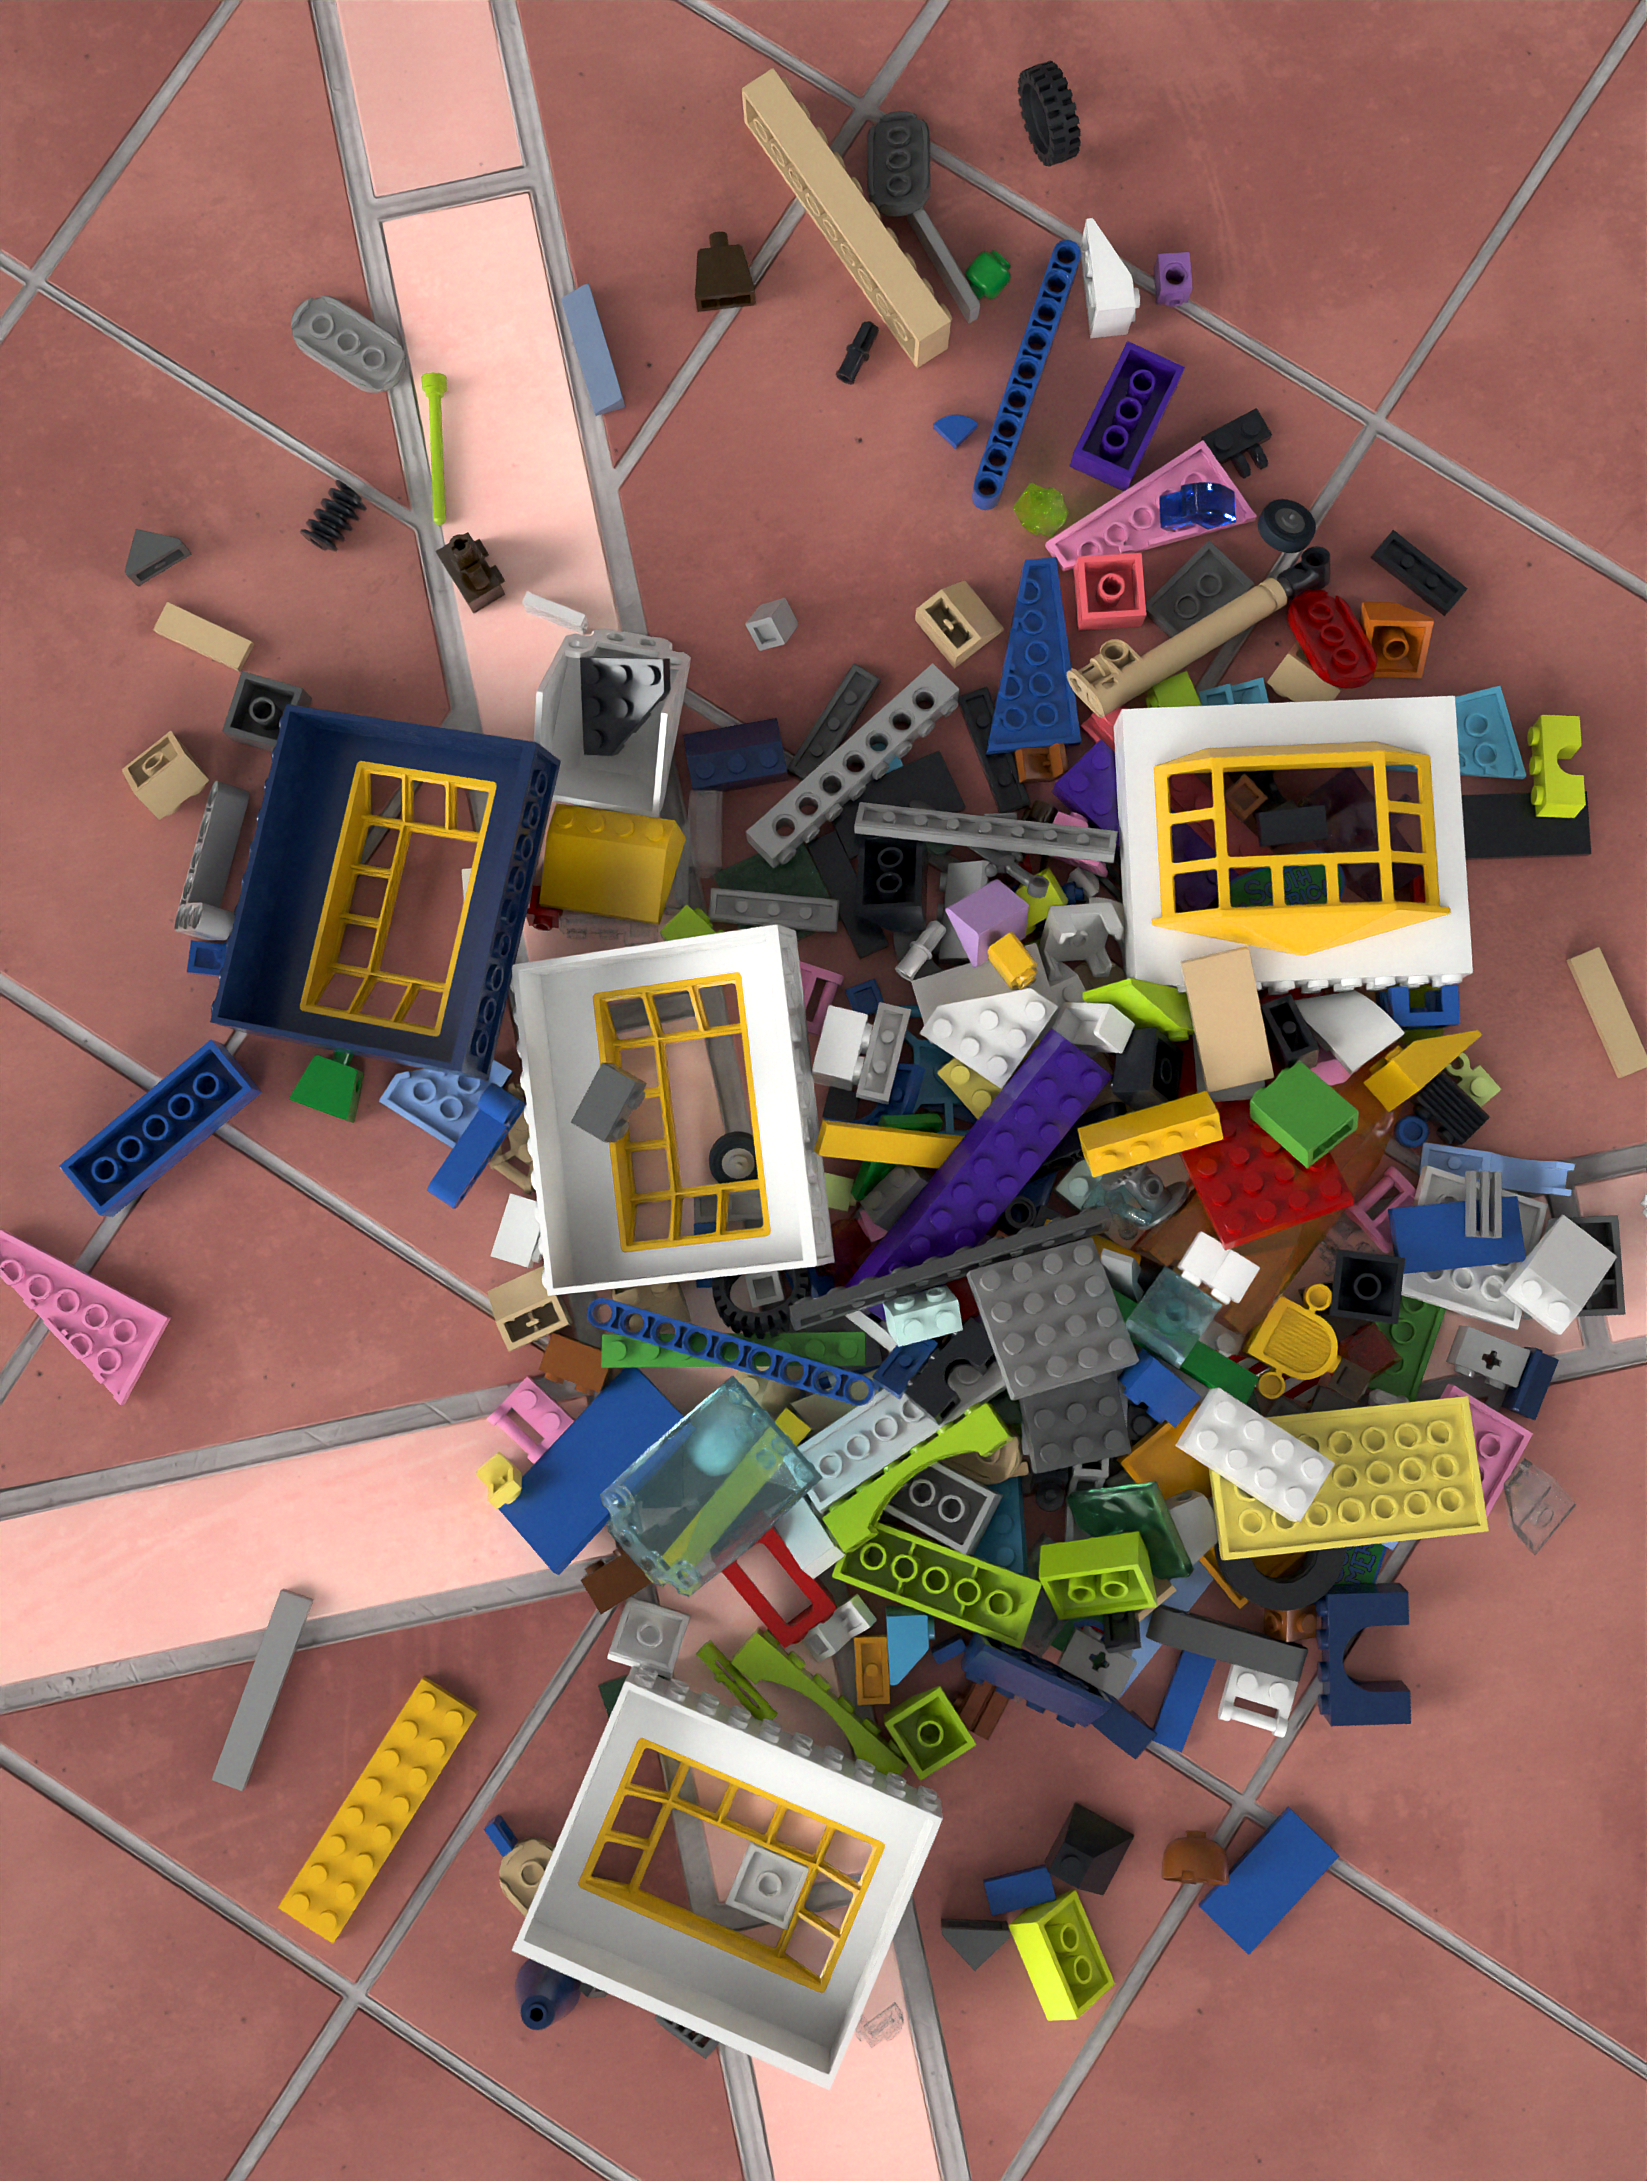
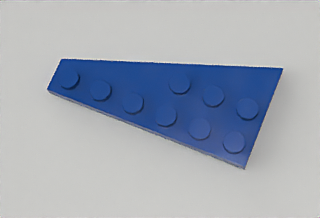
[986,557,1081,755]

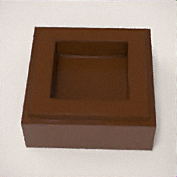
[1224,774,1268,822]

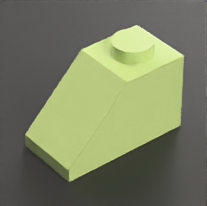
[824,1172,856,1212]

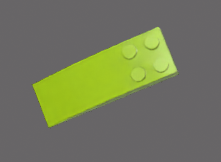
[832,1520,1042,1649]

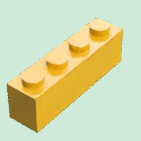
[1078,1091,1223,1177]

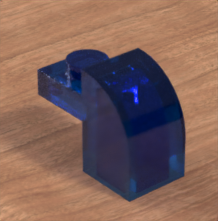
[1159,482,1236,531]

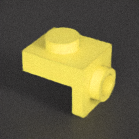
[476,1452,522,1509]

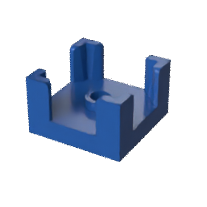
[1376,985,1460,1031]

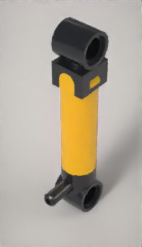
[997,1196,1183,1307]

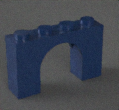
[1316,1583,1411,1726]

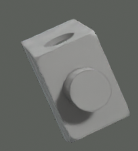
[1144,1489,1218,1570]

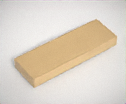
[153,602,254,672]

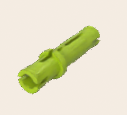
[696,1640,778,1722]

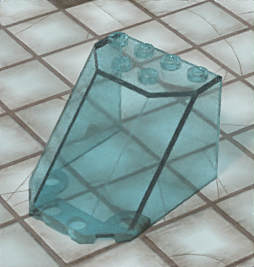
[600,1375,823,1597]

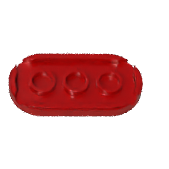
[1287,589,1378,689]

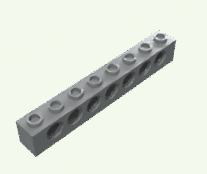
[746,663,959,868]

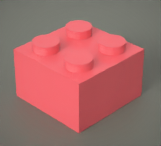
[1073,553,1146,631]

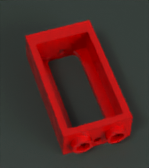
[710,1509,838,1649]

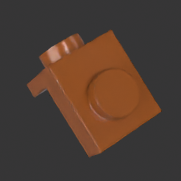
[1015,743,1068,783]
[1264,1603,1317,1642]

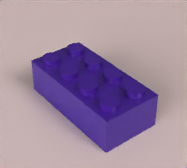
[1069,341,1185,491]

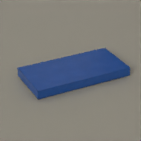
[1388,1196,1526,1274]
[1198,1807,1339,1955]

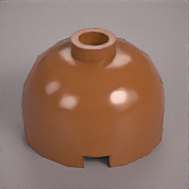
[1162,1830,1229,1886]

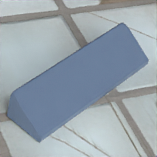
[561,283,625,416]

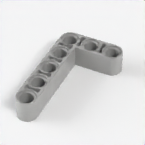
[174,780,249,940]

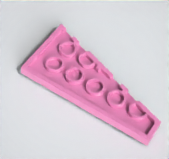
[1045,440,1257,572]
[0,1228,171,1405]

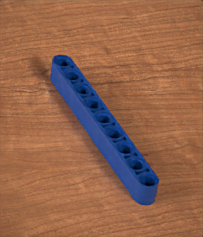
[972,240,1081,510]
[587,1298,876,1406]

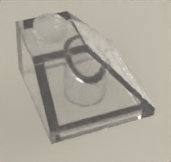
[1504,1458,1576,1555]

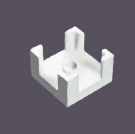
[1038,902,1123,981]

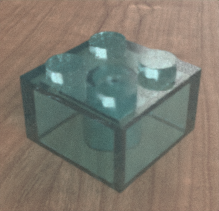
[1125,1266,1222,1369]

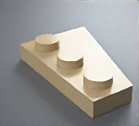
[790,1368,879,1434]

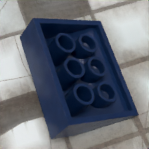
[960,1631,1112,1728]

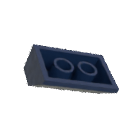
[683,718,788,797]

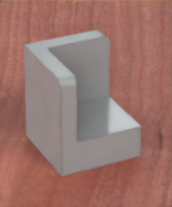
[745,598,799,651]

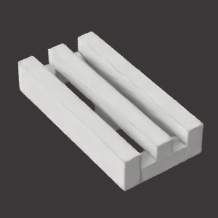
[522,592,589,635]

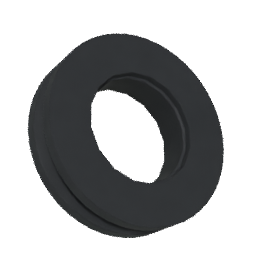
[1214,1542,1346,1611]

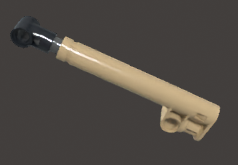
[1067,546,1330,718]

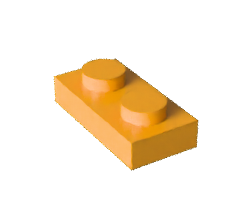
[854,1634,890,1705]

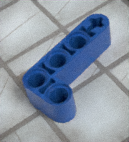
[427,1083,526,1209]

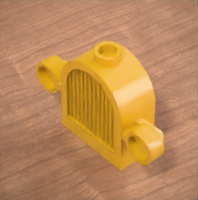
[1241,1284,1341,1399]

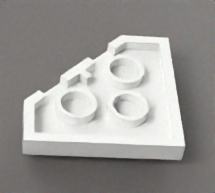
[920,988,1058,1089]

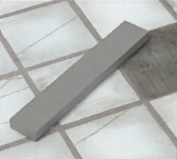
[212,1588,314,1791]

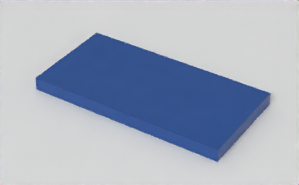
[499,1368,696,1575]

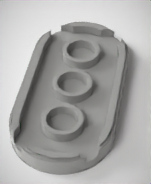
[291,296,406,393]

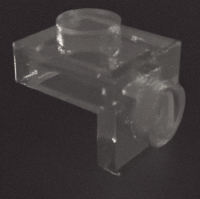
[854,2002,904,2049]

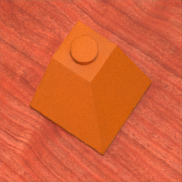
[1359,602,1434,678]

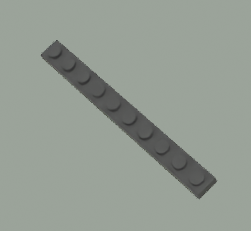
[790,1205,1112,1331]

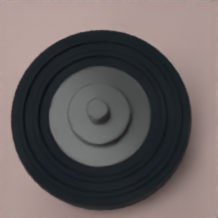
[1258,499,1316,553]

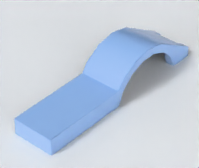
[1418,1142,1575,1197]

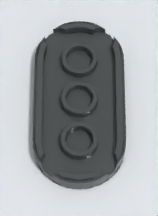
[867,111,931,217]

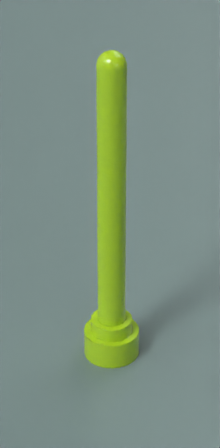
[421,372,447,525]

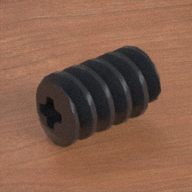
[300,480,367,552]

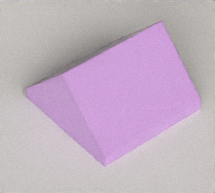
[945,879,1029,968]

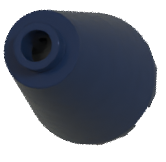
[515,1958,581,2030]

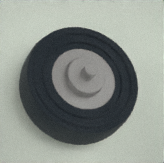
[709,1131,758,1184]

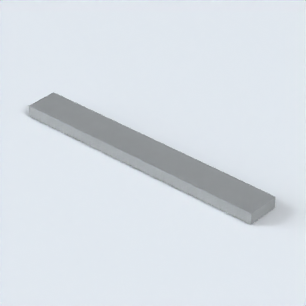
[854,802,1118,863]

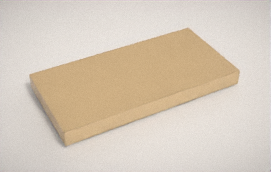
[1180,946,1274,1093]

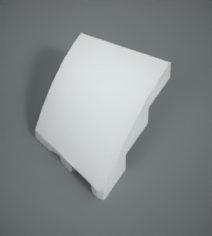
[1295,990,1405,1074]

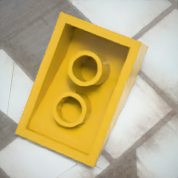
[1363,1030,1482,1112]

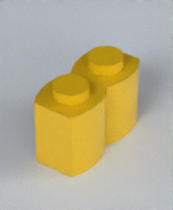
[987,932,1038,991]

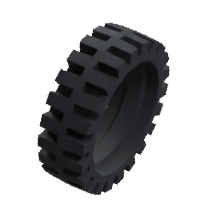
[1018,61,1081,167]
[712,1267,811,1339]

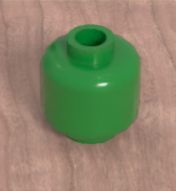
[965,250,1011,300]

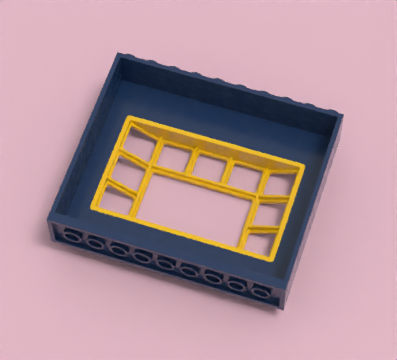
[210,704,561,1081]

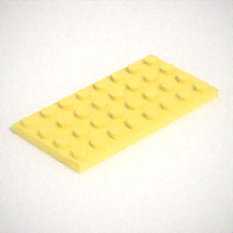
[1209,1396,1489,1560]

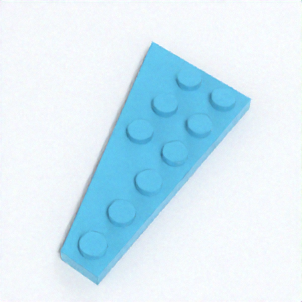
[1342,686,1527,779]

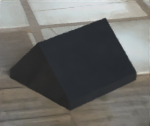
[1329,1249,1405,1324]

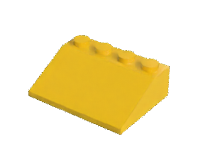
[539,803,686,925]

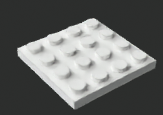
[1401,1165,1548,1330]

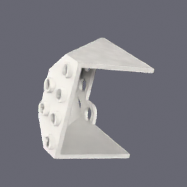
[534,628,691,818]

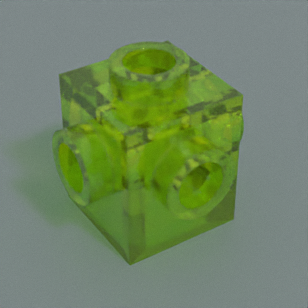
[1013,482,1069,538]

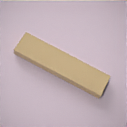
[1566,947,1647,1078]

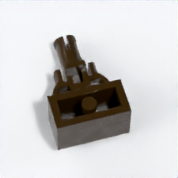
[436,532,505,614]

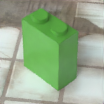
[1250,1061,1359,1169]

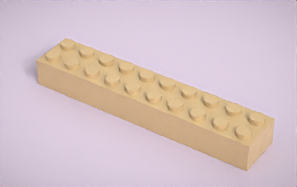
[742,68,952,368]

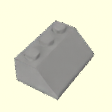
[933,860,989,966]

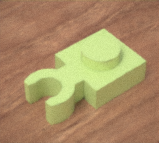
[1443,1052,1502,1107]

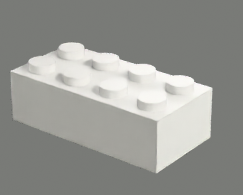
[812,1005,873,1091]
[1175,1388,1335,1522]

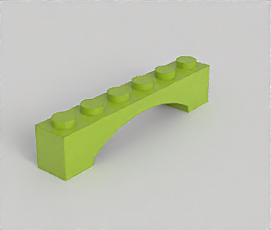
[823,1402,1015,1552]
[731,1627,908,1776]

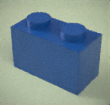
[1117,1348,1201,1428]

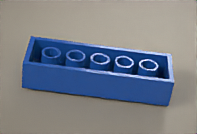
[59,1040,262,1217]

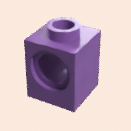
[1154,252,1193,307]

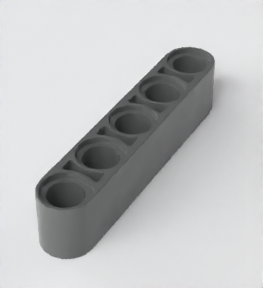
[1146,1604,1308,1682]

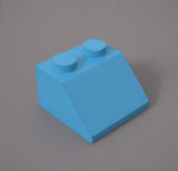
[885,1605,935,1685]

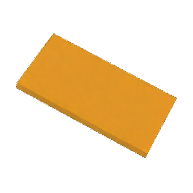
[1117,1401,1307,1609]

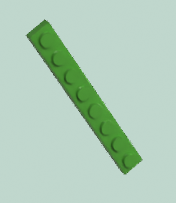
[601,1332,866,1368]

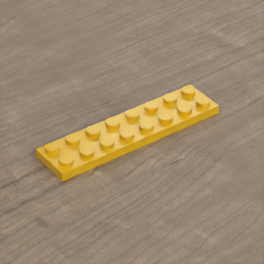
[278,1676,479,1944]

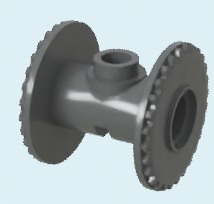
[1100,1161,1189,1231]

